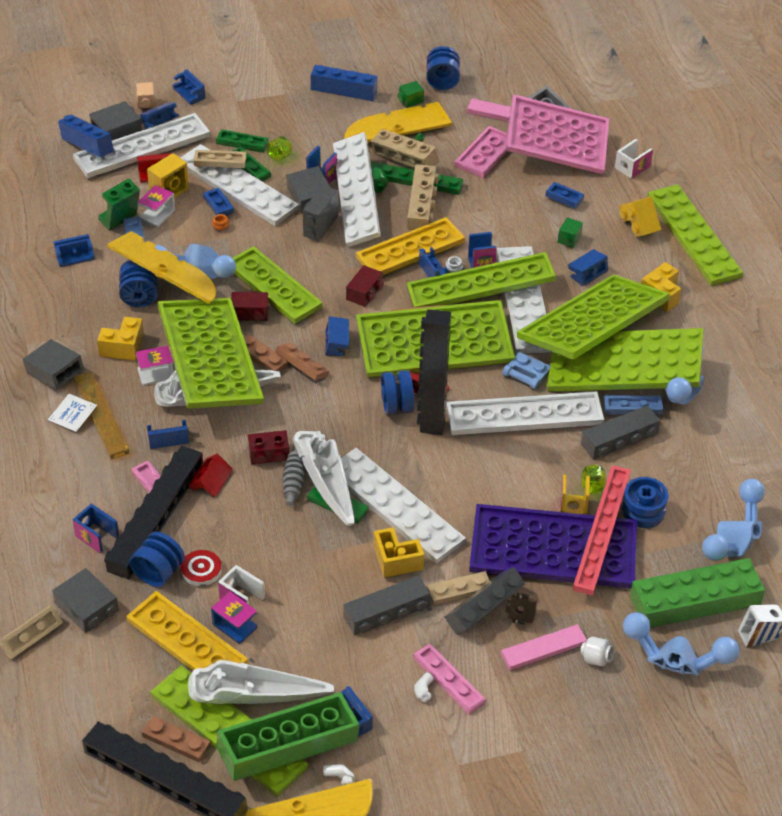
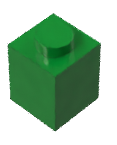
[398,81,424,108]
[557,217,583,248]

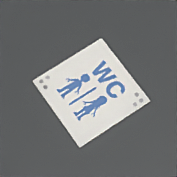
[48,394,97,432]

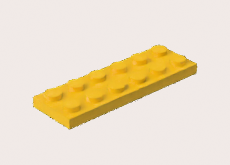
[356,217,465,275]
[126,591,248,671]

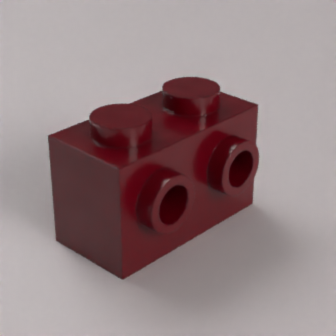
[248,430,290,465]

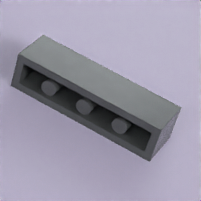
[581,405,660,459]
[444,567,525,634]
[343,576,430,635]

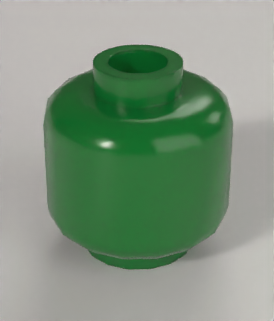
[371,167,388,193]

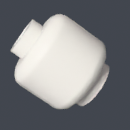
[581,637,614,666]

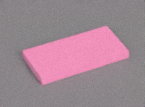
[454,126,508,178]

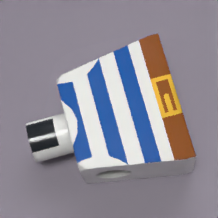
[738,605,782,647]

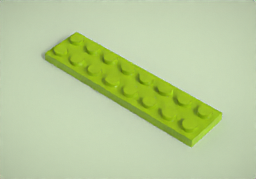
[647,184,743,286]
[407,252,556,307]
[150,665,308,797]

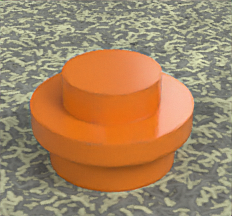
[212,214,229,230]

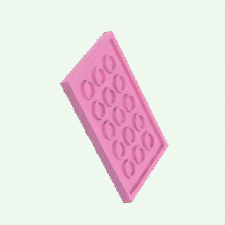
[505,94,609,174]

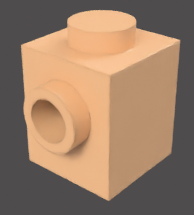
[136,82,155,109]

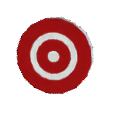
[181,550,222,586]

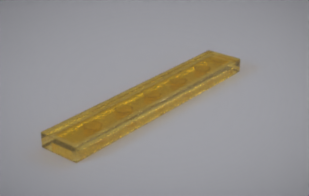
[74,371,129,459]

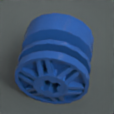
[426,46,460,90]
[119,260,158,307]
[129,532,185,587]

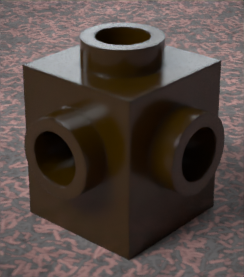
[505,593,538,624]

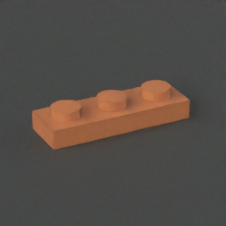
[244,334,288,372]
[275,343,329,380]
[141,716,211,763]

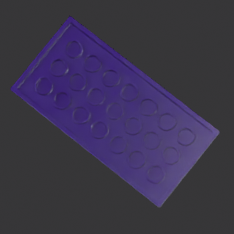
[469,504,637,588]

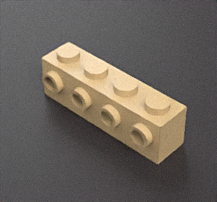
[371,129,439,168]
[407,164,439,229]

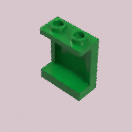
[98,178,140,231]

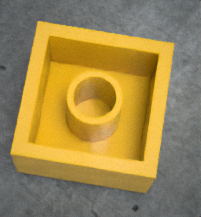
[147,153,189,202]

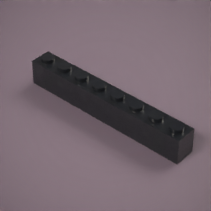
[417,309,451,435]
[104,445,203,580]
[82,721,248,816]

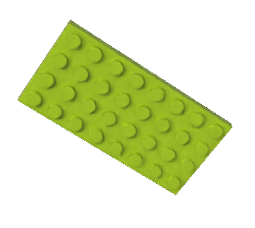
[517,274,670,360]
[158,298,264,409]
[356,300,515,378]
[547,328,704,392]

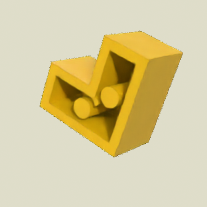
[619,196,661,237]
[641,262,681,312]
[97,317,144,360]
[373,527,424,578]

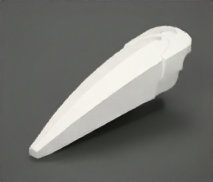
[154,370,281,407]
[293,431,354,526]
[188,660,334,704]

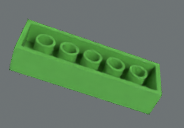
[630,558,765,628]
[217,692,359,781]

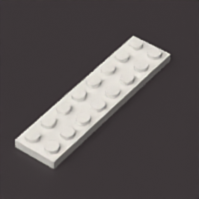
[73,113,210,178]
[333,132,381,247]
[181,144,299,226]
[496,246,552,354]
[446,392,604,435]
[341,448,466,564]

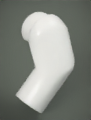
[414,672,434,702]
[323,765,355,785]

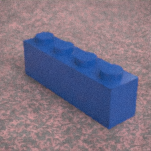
[310,65,378,101]
[58,115,114,158]

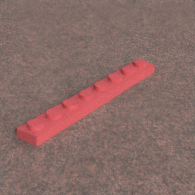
[573,465,631,596]

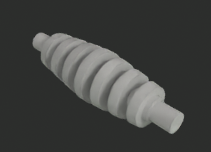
[283,446,305,506]

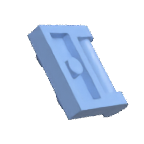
[502,352,550,390]

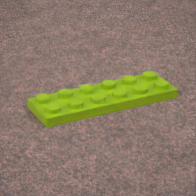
[233,246,323,324]

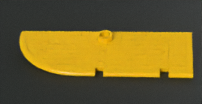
[344,102,452,143]
[107,231,216,304]
[244,779,373,816]

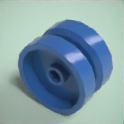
[381,370,414,415]
[622,477,669,528]

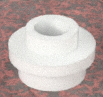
[446,256,463,272]

